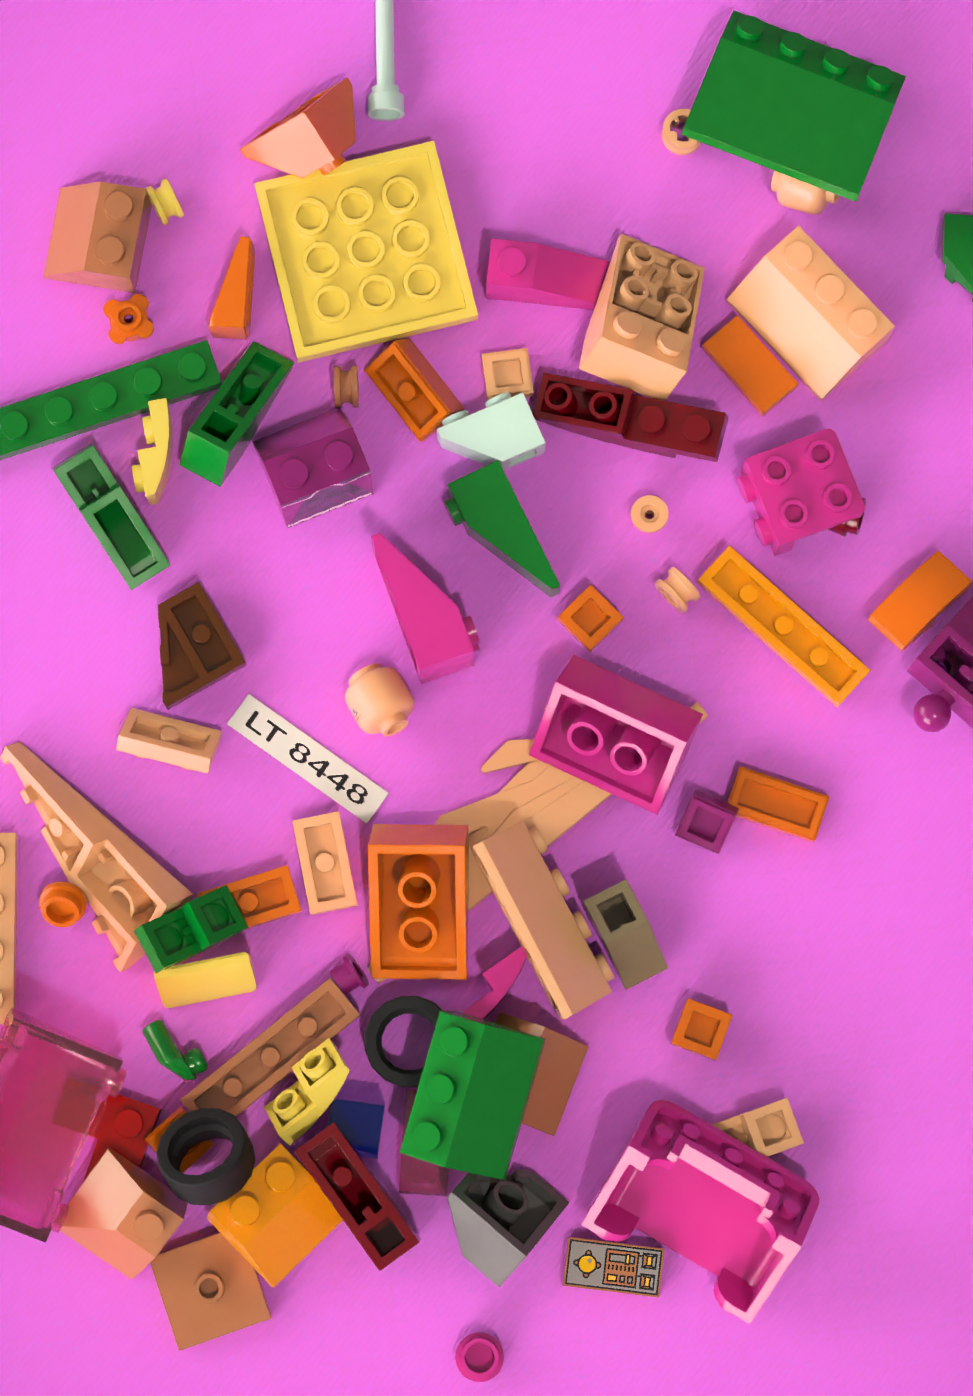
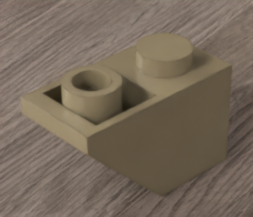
[582,879,668,990]

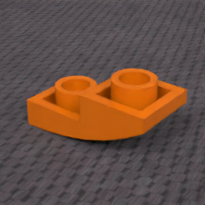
[868,550,973,651]

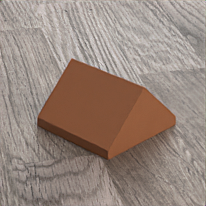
[495,1012,589,1136]

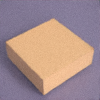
[482,348,534,401]

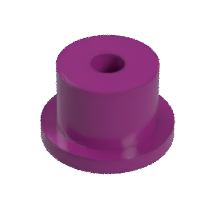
[330,954,369,995]

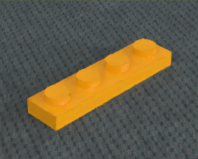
[697,546,871,708]

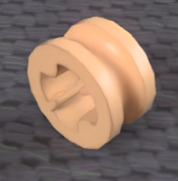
[662,109,701,155]
[655,567,701,614]

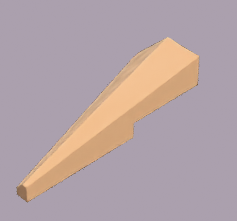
[0,741,194,972]

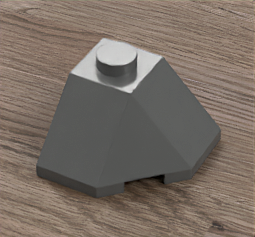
[447,1170,569,1287]

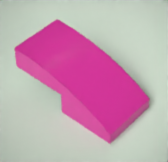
[461,946,527,1020]

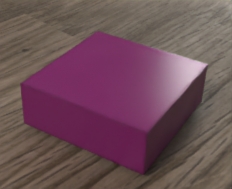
[675,789,739,854]

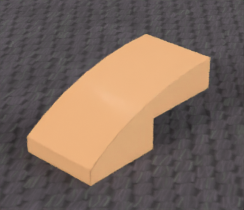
[712,1098,804,1157]

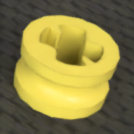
[145,178,184,226]

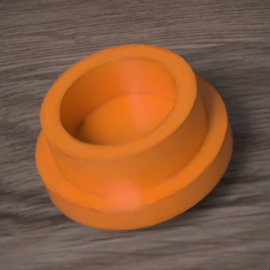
[39,882,87,927]

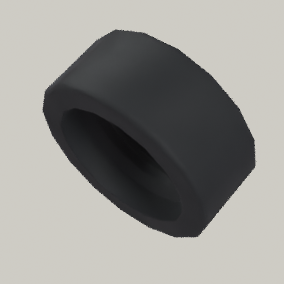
[365,996,443,1087]
[156,1108,256,1206]

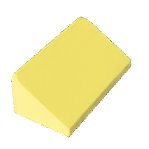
[154,952,257,1008]

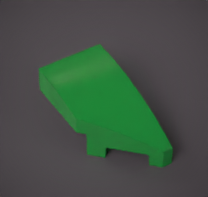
[942,213,973,302]

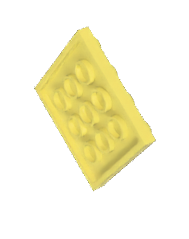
[254,141,478,363]

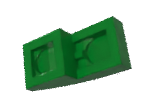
[134,885,248,973]

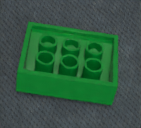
[681,10,906,202]

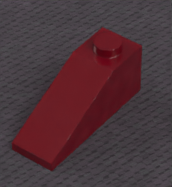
[294,1122,421,1271]

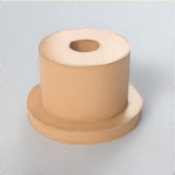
[631,495,668,533]

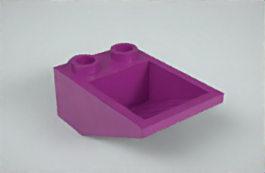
[907,597,973,732]

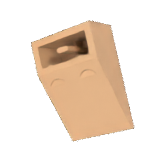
[579,233,705,401]

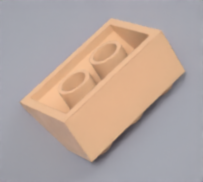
[726,226,895,401]

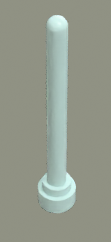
[368,0,405,121]

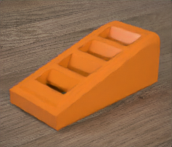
[209,237,255,339]

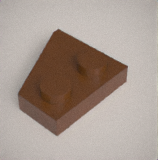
[158,582,247,710]

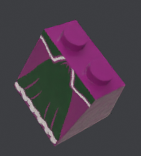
[253,408,374,528]

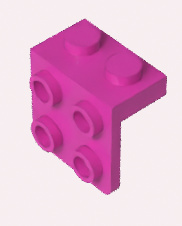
[737,429,865,556]

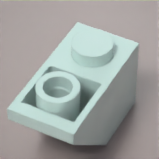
[437,392,546,470]

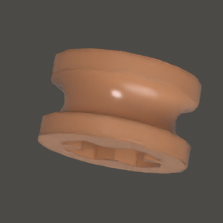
[334,366,359,408]

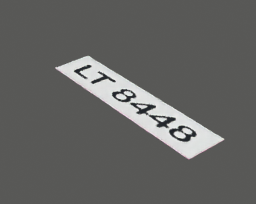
[227,694,389,823]

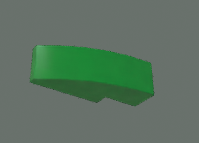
[52,443,170,590]

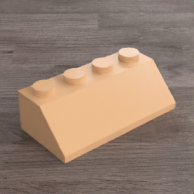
[470,821,614,1019]

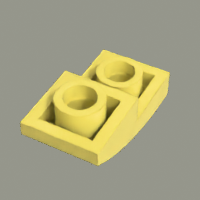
[132,398,173,505]
[264,1038,350,1146]

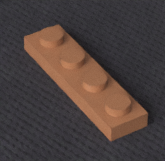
[180,978,361,1117]

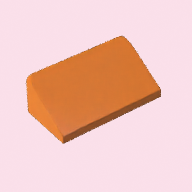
[364,338,464,442]

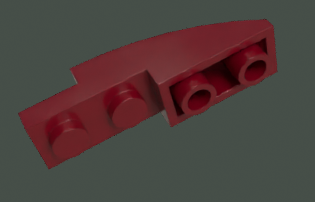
[533,373,729,462]

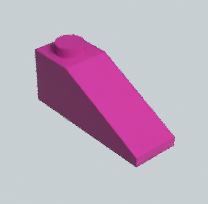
[486,238,610,310]

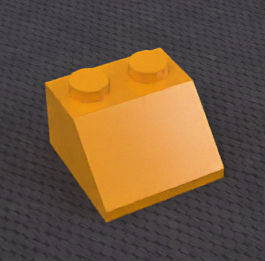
[207,1143,343,1288]

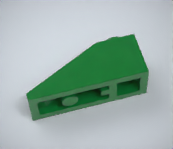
[179,341,294,487]
[443,460,560,598]

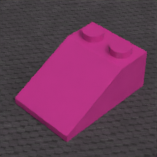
[371,533,480,684]

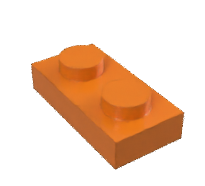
[196,865,302,929]

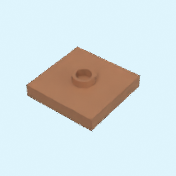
[150,1233,272,1351]

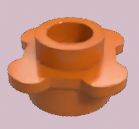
[103,294,154,344]

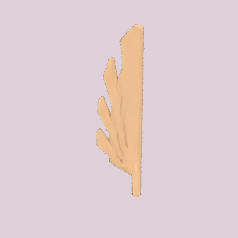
[368,702,708,983]

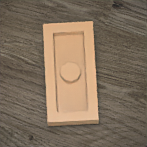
[116,708,222,773]
[292,811,358,915]

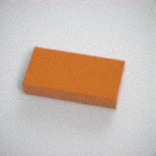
[702,315,799,417]
[727,766,830,843]

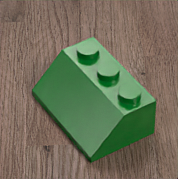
[399,1011,546,1180]

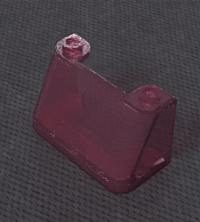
[0,1008,127,1243]

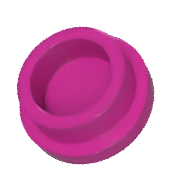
[455,1332,504,1382]

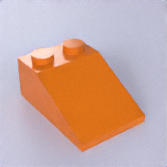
[368,824,469,980]

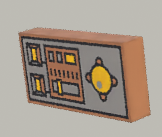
[562,1237,665,1298]

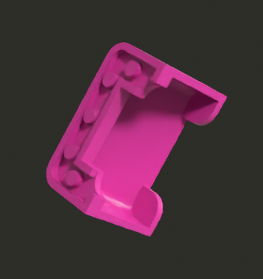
[581,1100,820,1324]

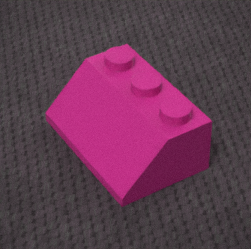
[529,655,703,815]

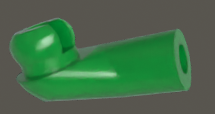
[142,1020,208,1080]

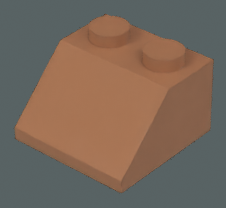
[44,181,152,293]

